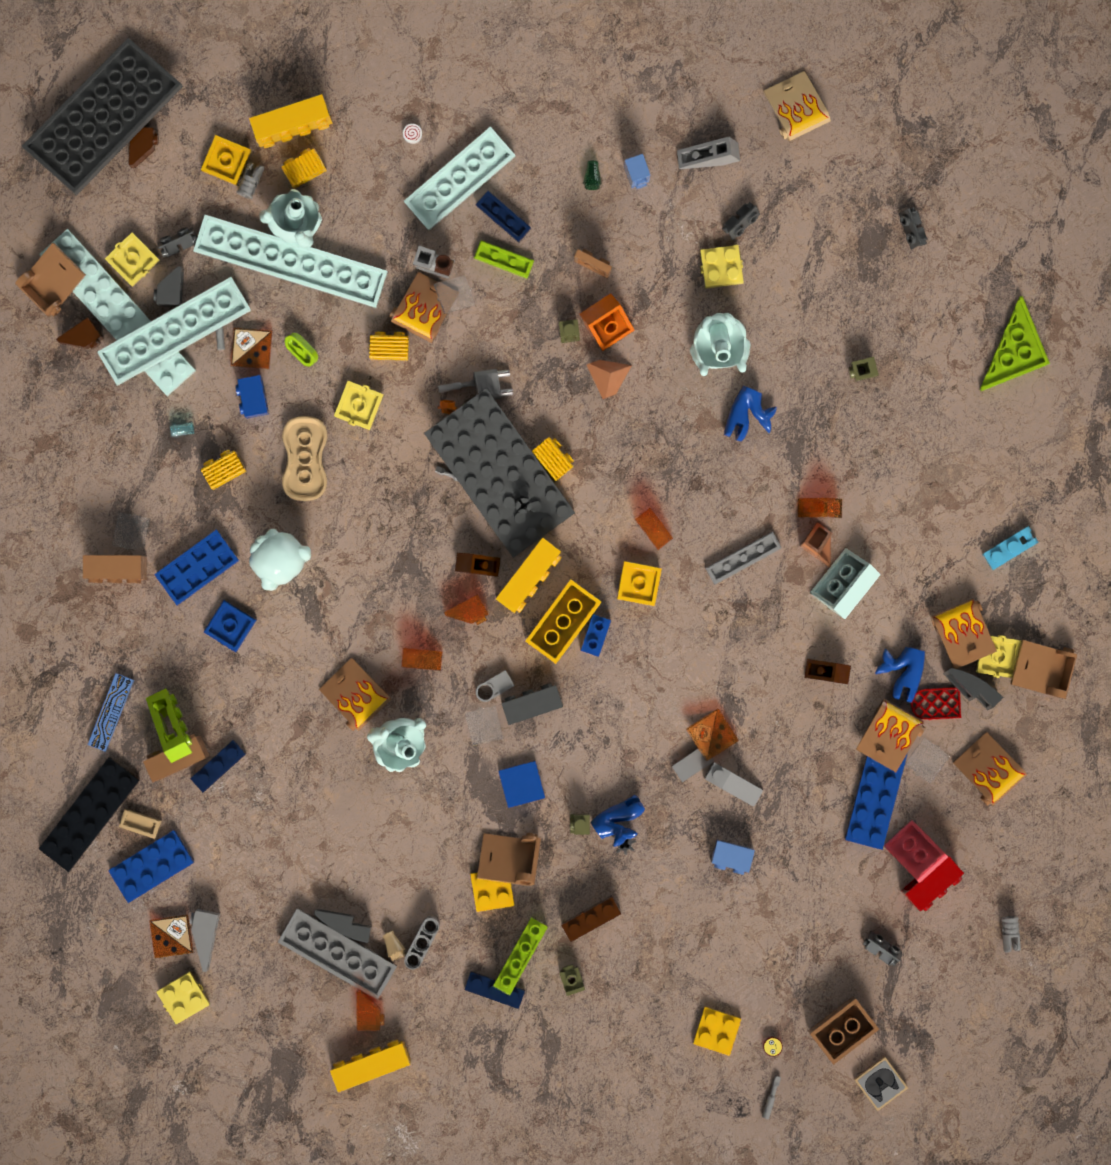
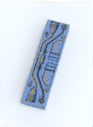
[88,673,134,752]

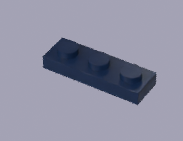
[476,191,531,243]
[190,740,246,793]
[465,971,525,1009]

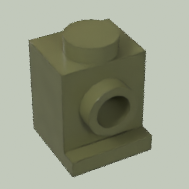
[559,319,580,343]
[848,357,879,382]
[570,814,590,835]
[560,964,585,996]

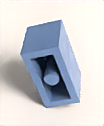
[624,154,651,189]
[711,839,755,875]

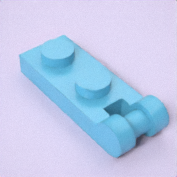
[982,526,1038,570]

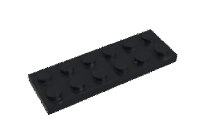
[39,757,140,872]

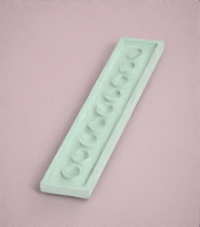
[193,215,388,308]
[39,229,196,396]

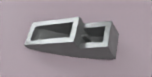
[943,668,1004,711]
[314,909,372,943]

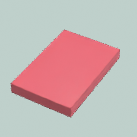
[884,820,948,883]

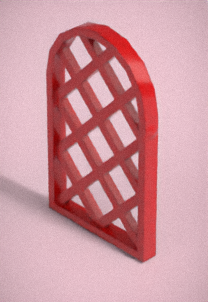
[910,688,961,720]

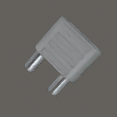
[473,369,513,400]

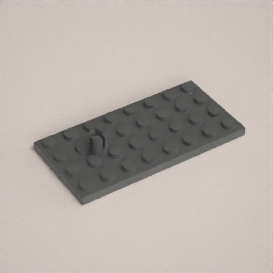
[22,38,183,196]
[424,388,575,558]

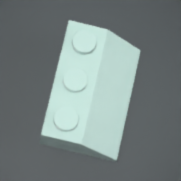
[810,548,881,619]

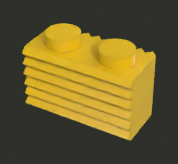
[281,148,327,189]
[369,331,409,361]
[532,437,574,481]
[200,449,247,490]

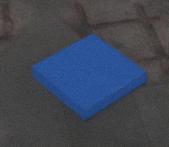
[204,600,257,653]
[498,761,545,808]

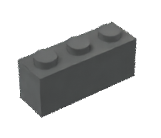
[501,683,563,725]

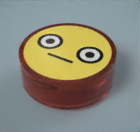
[763,1036,783,1057]

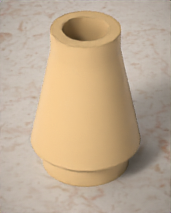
[383,931,406,961]

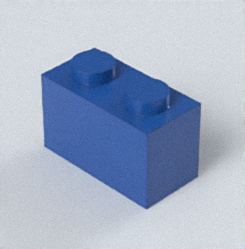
[235,375,269,419]

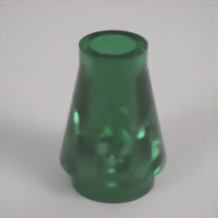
[583,160,602,190]

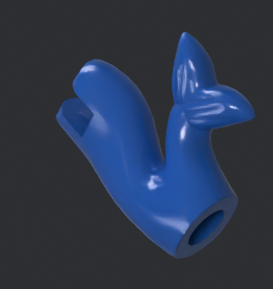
[724,386,777,442]
[875,647,925,703]
[591,795,645,847]

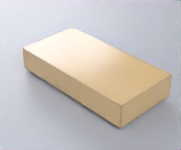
[119,808,162,839]

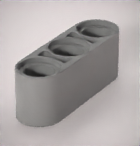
[404,916,440,970]

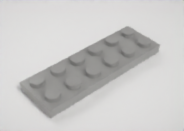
[278,908,397,1000]

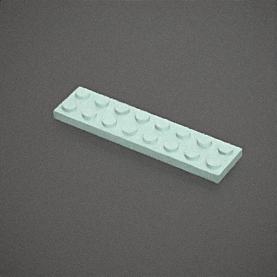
[97,277,251,386]

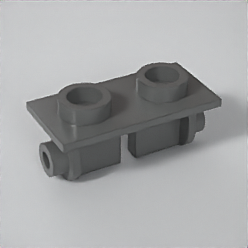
[722,202,760,240]
[899,208,928,250]
[157,227,197,257]
[862,931,903,966]

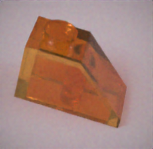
[797,498,842,518]
[634,508,673,550]
[444,594,489,625]
[401,648,443,671]
[357,990,385,1031]

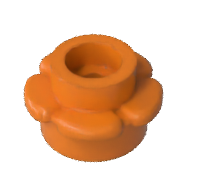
[438,400,456,414]

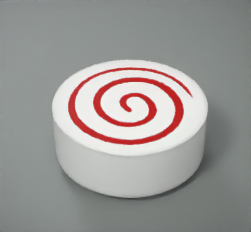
[403,124,422,144]

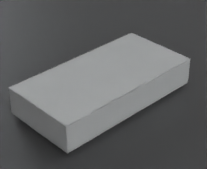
[672,748,714,782]

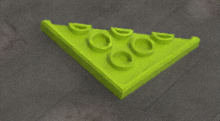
[980,296,1050,391]

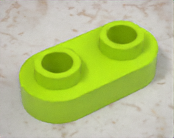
[284,333,318,367]

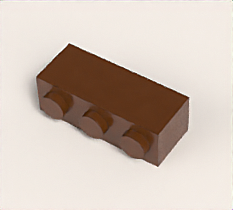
[561,895,621,942]

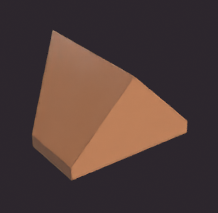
[587,360,632,399]
[800,522,833,568]

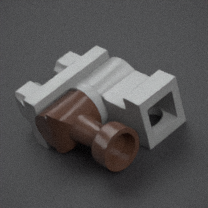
[413,246,455,279]

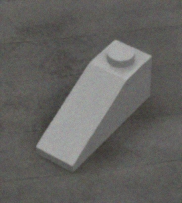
[677,137,740,169]
[704,762,763,807]
[189,909,220,972]

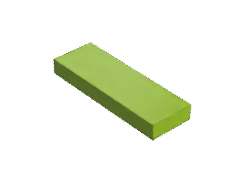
[474,240,534,279]

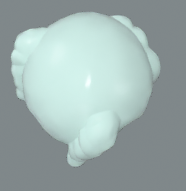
[259,189,322,248]
[690,313,751,376]
[249,529,311,591]
[367,718,426,772]

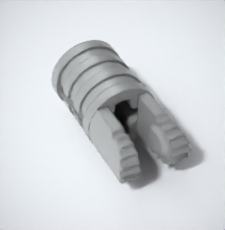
[236,162,265,199]
[1001,916,1021,953]

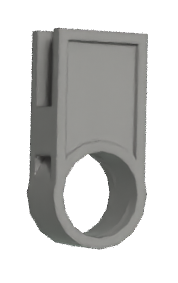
[476,670,515,702]

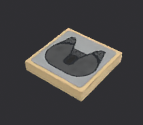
[854,1056,908,1111]

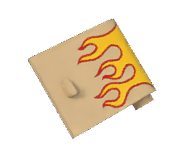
[764,71,831,141]

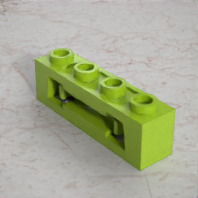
[145,688,192,763]
[493,917,548,996]

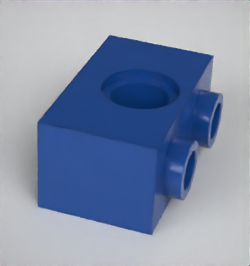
[581,614,611,657]

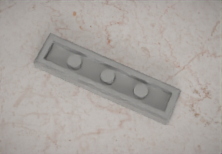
[705,531,782,585]

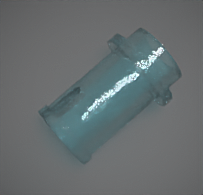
[170,422,195,438]

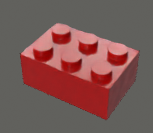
[901,855,964,912]

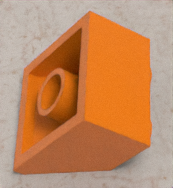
[579,293,634,351]

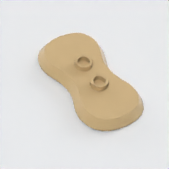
[282,416,327,501]

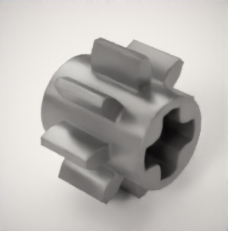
[612,835,636,855]

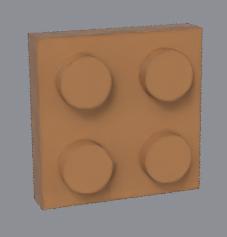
[574,249,612,279]

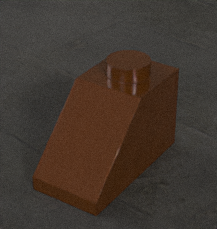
[129,127,159,168]
[56,318,104,349]
[455,552,500,577]
[804,659,851,684]

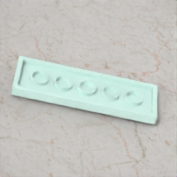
[404,126,516,231]

